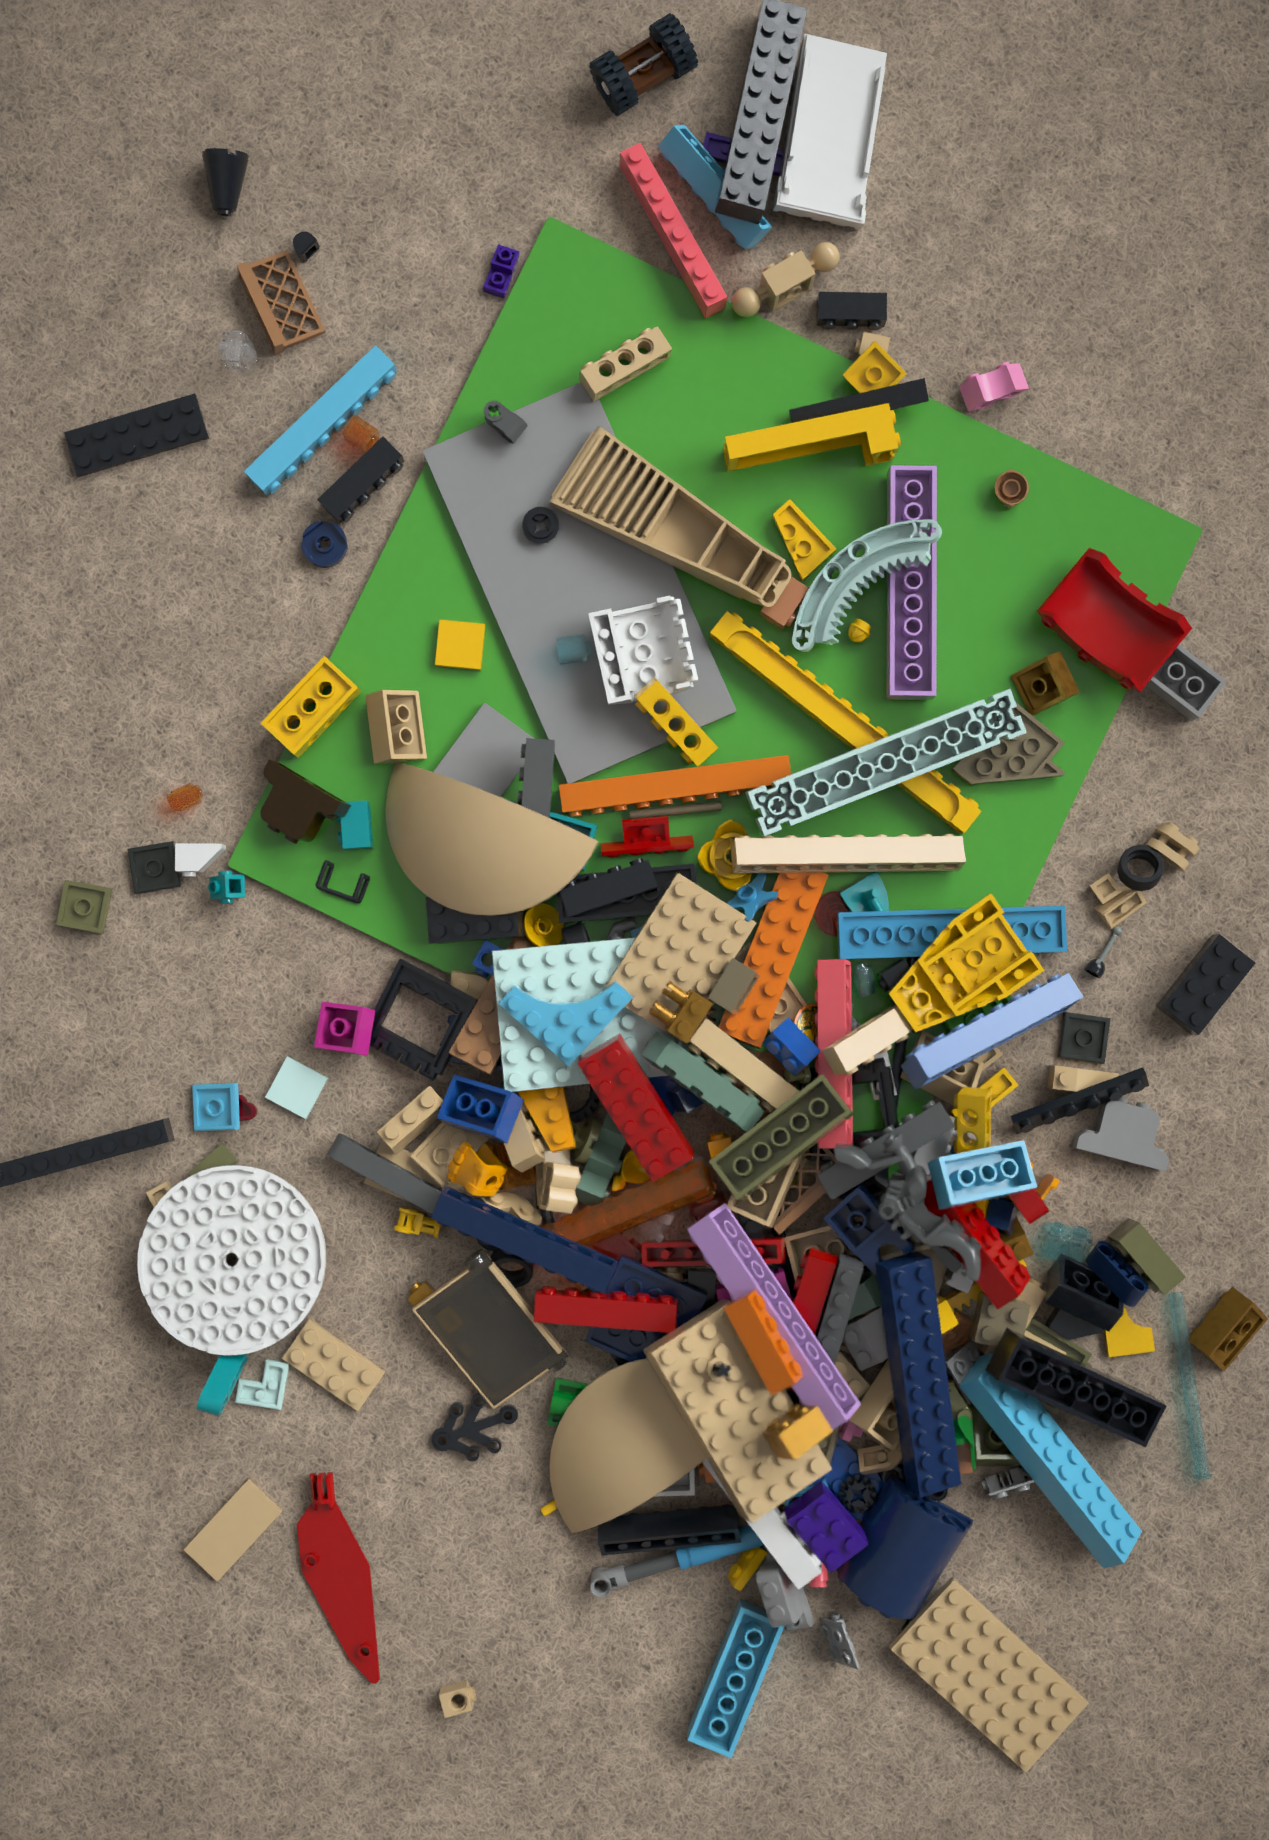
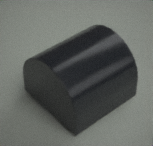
[293,232,320,262]

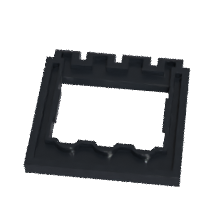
[370,959,478,1081]
[799,1058,899,1161]

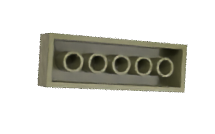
[709,1074,854,1201]

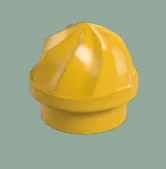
[848,619,871,642]

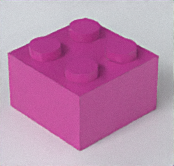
[314,1002,375,1056]

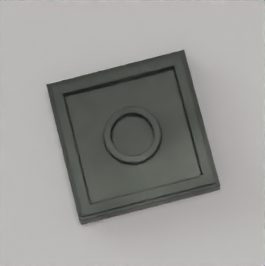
[127,841,181,894]
[1058,1012,1111,1064]

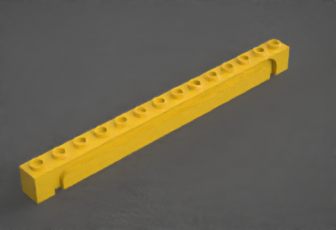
[709,611,982,835]

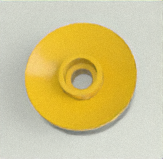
[524,903,564,947]

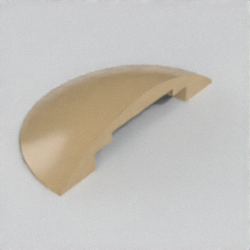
[386,762,598,916]
[549,1358,707,1533]

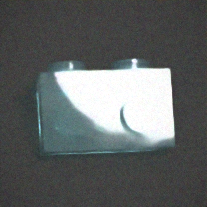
[1039,1221,1092,1264]

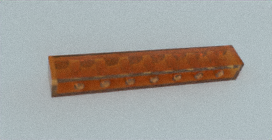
[541,1161,716,1247]

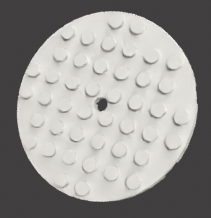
[137,1165,326,1355]

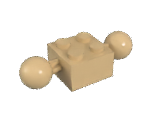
[732,242,840,317]

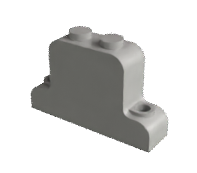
[1071,1098,1169,1171]
[757,1545,814,1631]

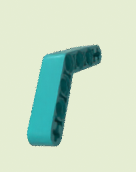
[196,1354,248,1417]

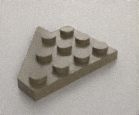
[952,702,1065,785]

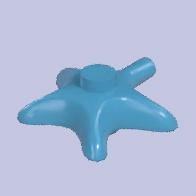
[726,873,778,921]

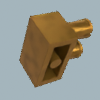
[649,981,713,1044]

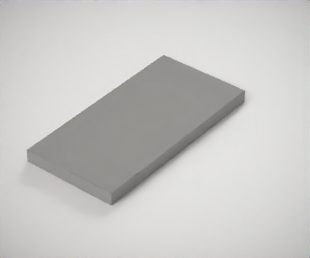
[434,703,533,797]

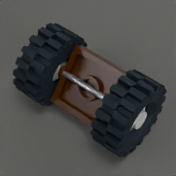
[589,13,698,116]

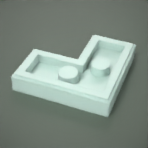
[235,1359,289,1410]

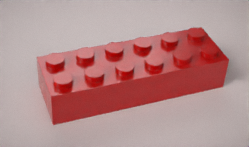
[577,1033,694,1182]
[924,1173,1031,1310]

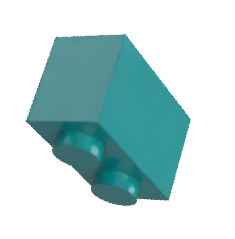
[337,800,373,851]

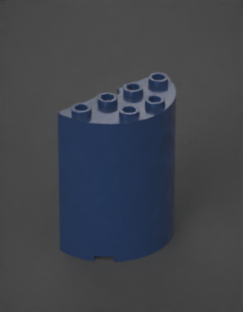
[836,1474,973,1619]

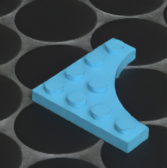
[498,980,633,1066]

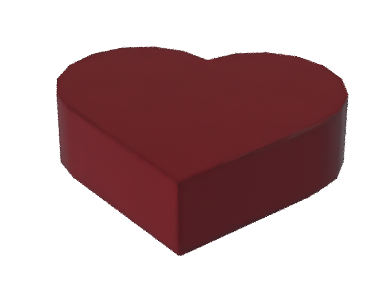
[239,1094,257,1121]

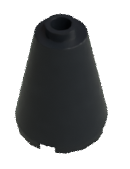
[202,148,249,216]

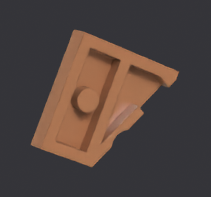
[942,1311,973,1354]

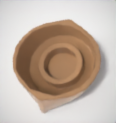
[994,469,1029,510]

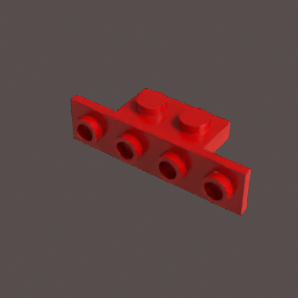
[601,816,694,858]

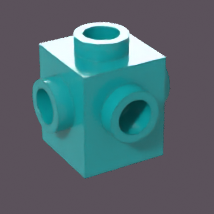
[208,871,246,904]

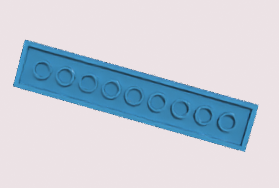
[837,906,1067,959]

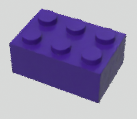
[784,1480,869,1573]

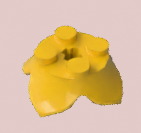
[697,820,752,891]

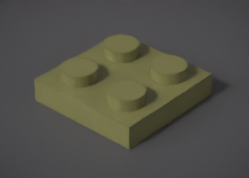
[56,880,112,934]

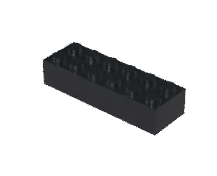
[557,863,697,924]

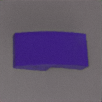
[483,244,520,299]

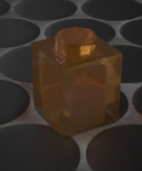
[342,414,380,452]

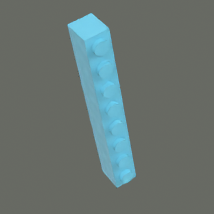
[244,345,397,496]

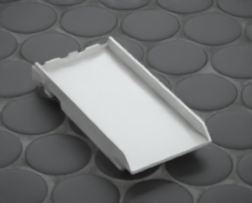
[773,34,887,230]

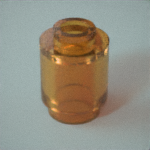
[167,782,203,812]

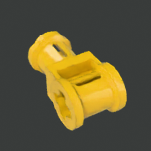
[394,1206,441,1239]

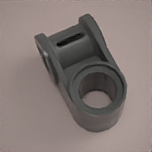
[484,401,528,444]

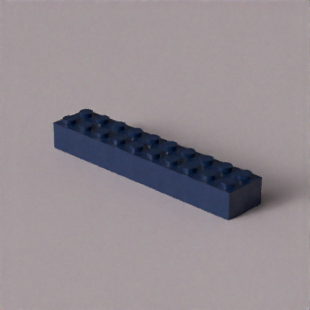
[875,1251,961,1498]

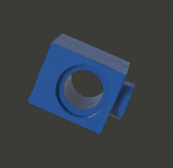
[472,940,503,977]

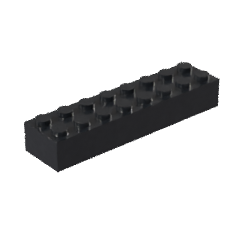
[985,1328,1167,1448]

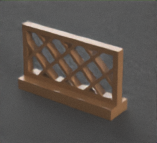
[237,250,325,355]
[773,1144,838,1235]

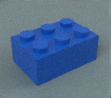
[437,1075,524,1144]

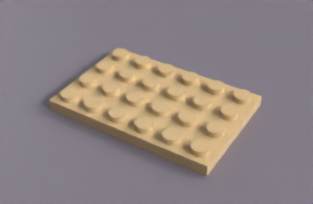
[603,873,756,1042]

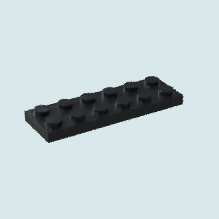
[64,393,209,477]

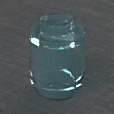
[851,962,877,997]

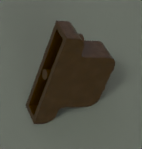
[260,759,351,844]

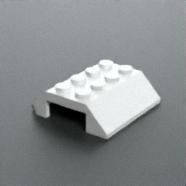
[588,596,698,705]

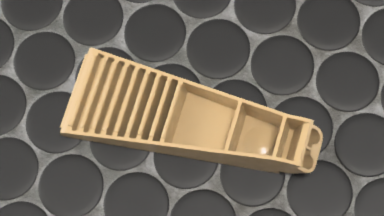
[549,426,791,607]

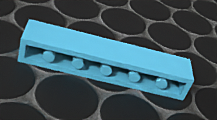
[658,125,772,249]

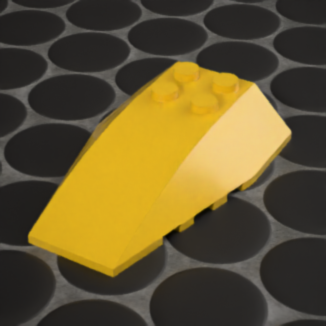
[888,893,1044,1032]

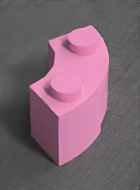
[959,362,1029,412]

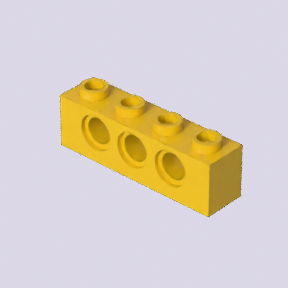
[634,677,718,766]

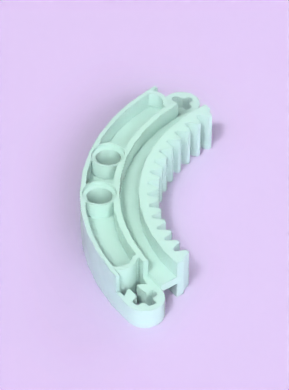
[792,519,942,652]

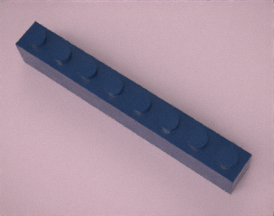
[431,1186,618,1294]

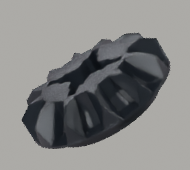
[522,507,559,544]
[839,1475,876,1513]

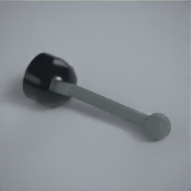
[1084,926,1122,979]

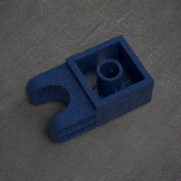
[823,1184,915,1277]

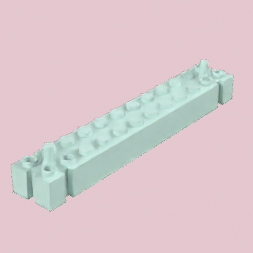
[745,689,1027,836]

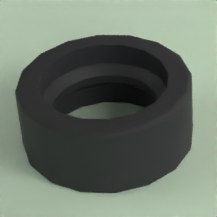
[1117,845,1164,891]
[490,1248,534,1288]

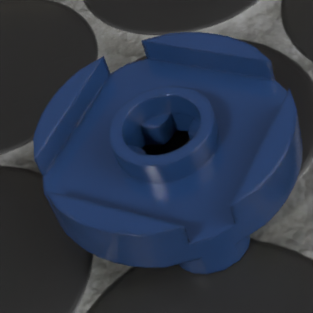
[301,521,348,568]

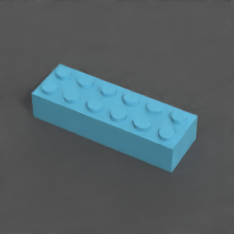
[687,1599,784,1758]

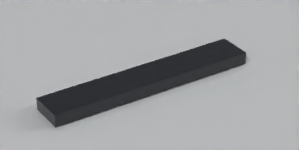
[789,378,929,423]

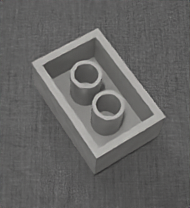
[1146,645,1227,722]

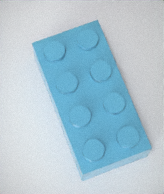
[927,1141,1037,1210]

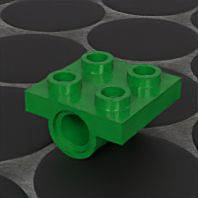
[547,1377,588,1427]

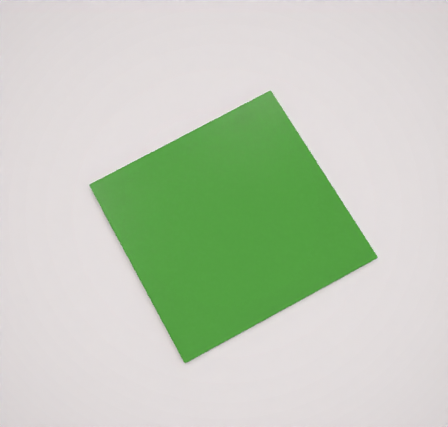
[228,217,1202,1182]

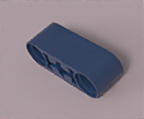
[1086,1241,1149,1307]

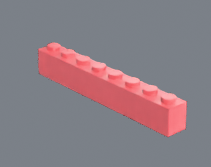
[619,143,727,319]
[814,959,853,1149]

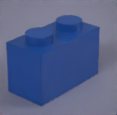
[762,1017,821,1076]

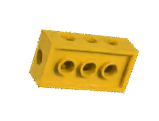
[260,656,362,758]

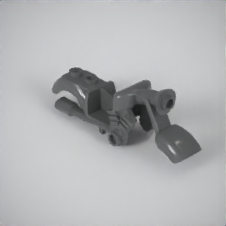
[835,1132,982,1281]

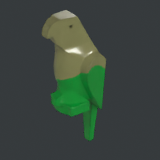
[948,1382,976,1470]

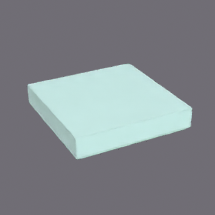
[265,1056,328,1119]

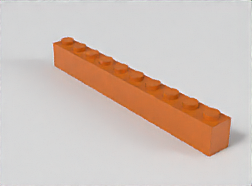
[559,755,791,818]

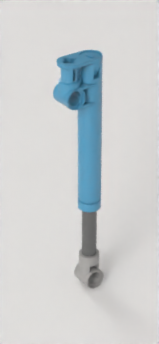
[590,1478,829,1598]

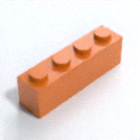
[724,1289,803,1395]

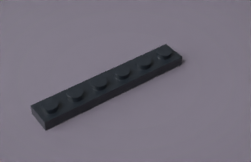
[1010,1067,1149,1134]

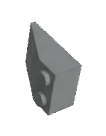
[843,1306,888,1371]

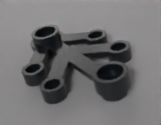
[431,1393,518,1461]

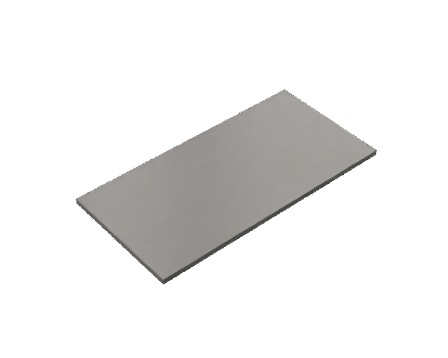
[422,382,737,784]

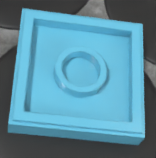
[192,1083,240,1131]

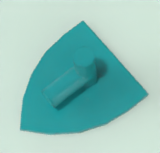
[839,872,889,912]

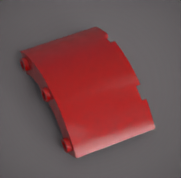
[1037,548,1192,692]

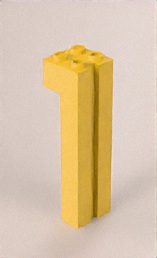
[723,403,901,472]

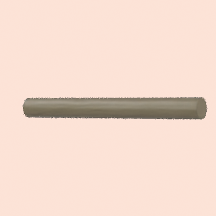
[629,801,722,819]

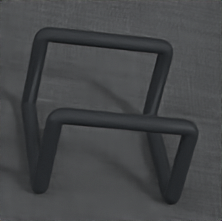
[316,860,370,903]

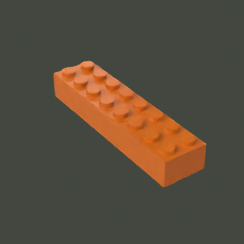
[718,872,829,1049]

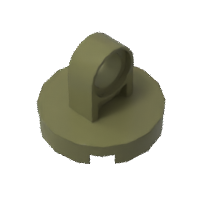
[571,1117,602,1163]

